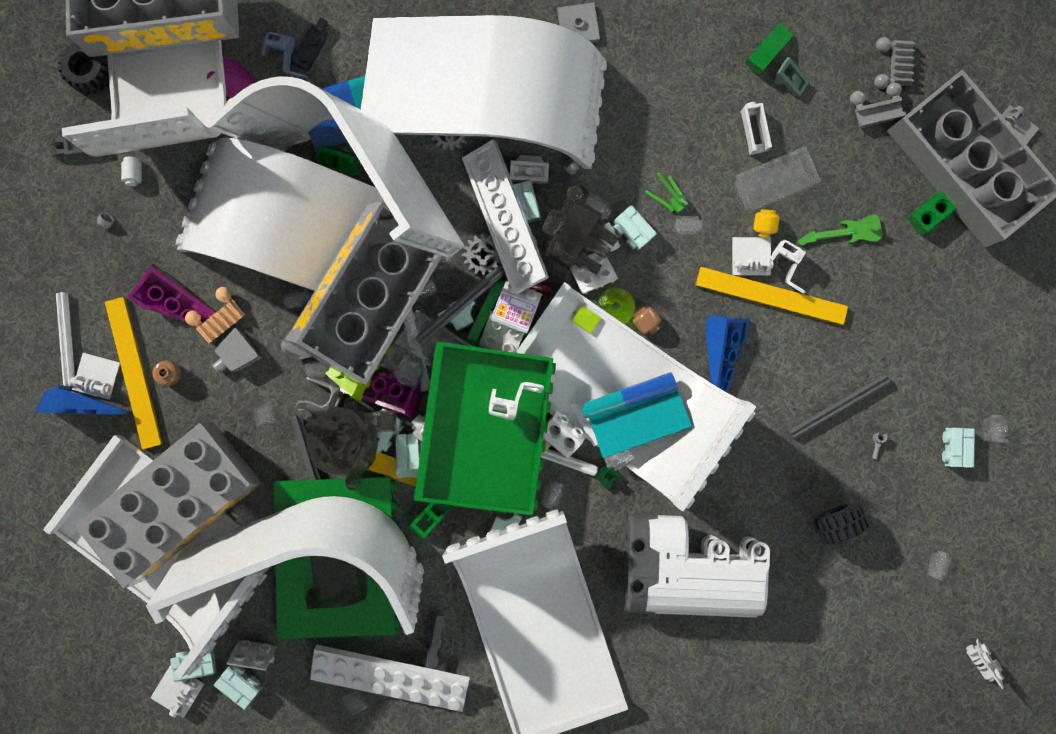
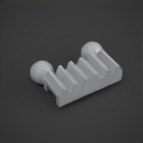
[874,37,915,89]
[850,82,906,128]

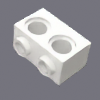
[543,411,587,458]

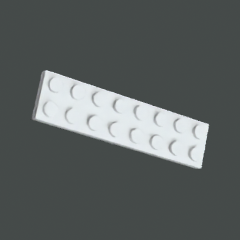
[462,140,549,295]
[310,645,470,712]

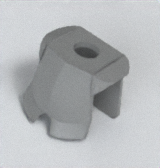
[295,378,344,416]

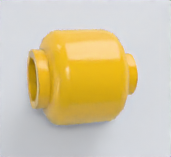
[753,209,780,237]

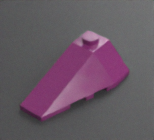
[207,55,258,99]
[127,264,216,323]
[340,372,421,419]

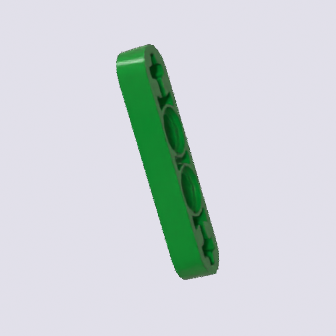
[465,279,506,347]

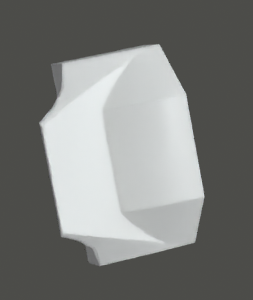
[510,155,549,184]

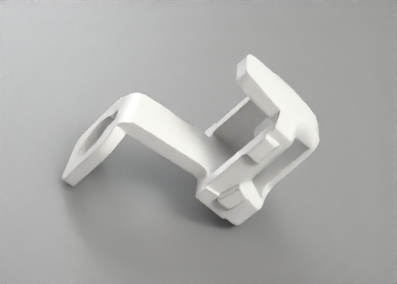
[770,240,806,294]
[489,382,544,421]

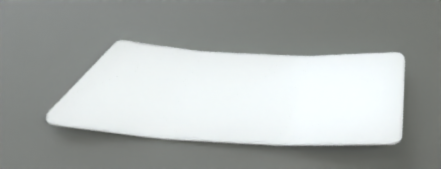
[570,403,598,446]

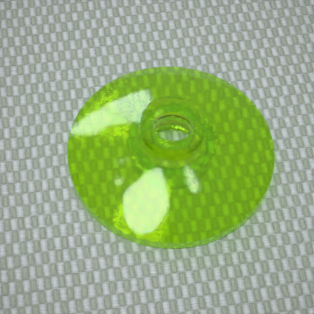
[597,288,635,324]

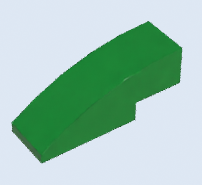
[745,23,794,76]
[408,503,454,540]

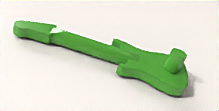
[798,214,882,246]

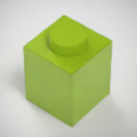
[572,305,601,334]

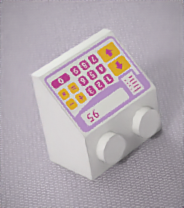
[491,280,542,333]

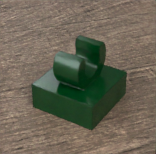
[594,463,621,490]

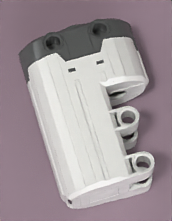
[623,514,770,618]

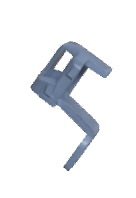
[262,32,308,79]

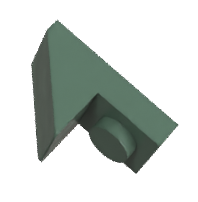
[774,57,810,97]

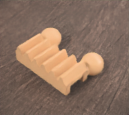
[185,287,245,343]

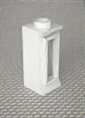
[741,102,772,155]

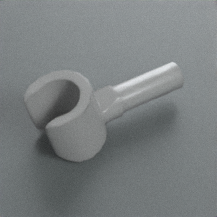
[872,432,887,460]

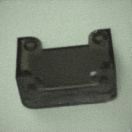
[305,556,368,610]

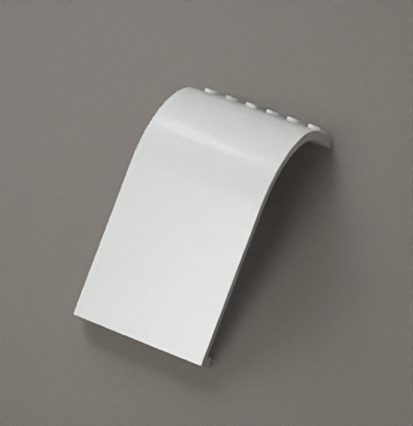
[361,16,607,169]
[62,40,226,157]
[206,77,465,258]
[175,138,386,291]
[516,282,756,511]
[43,435,269,679]
[146,496,424,635]
[442,509,628,734]

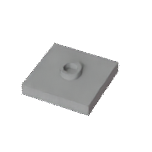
[557,2,600,42]

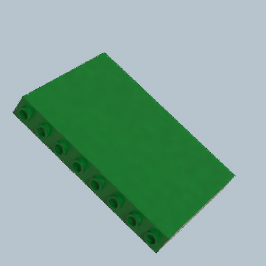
[414,341,556,516]
[274,477,400,639]

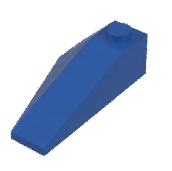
[706,315,749,393]
[37,386,130,415]

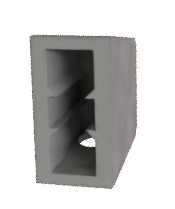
[212,327,262,373]

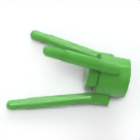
[645,173,688,213]

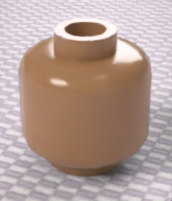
[633,306,661,335]
[152,360,182,386]

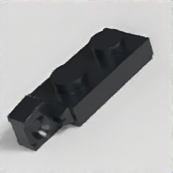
[291,17,329,71]

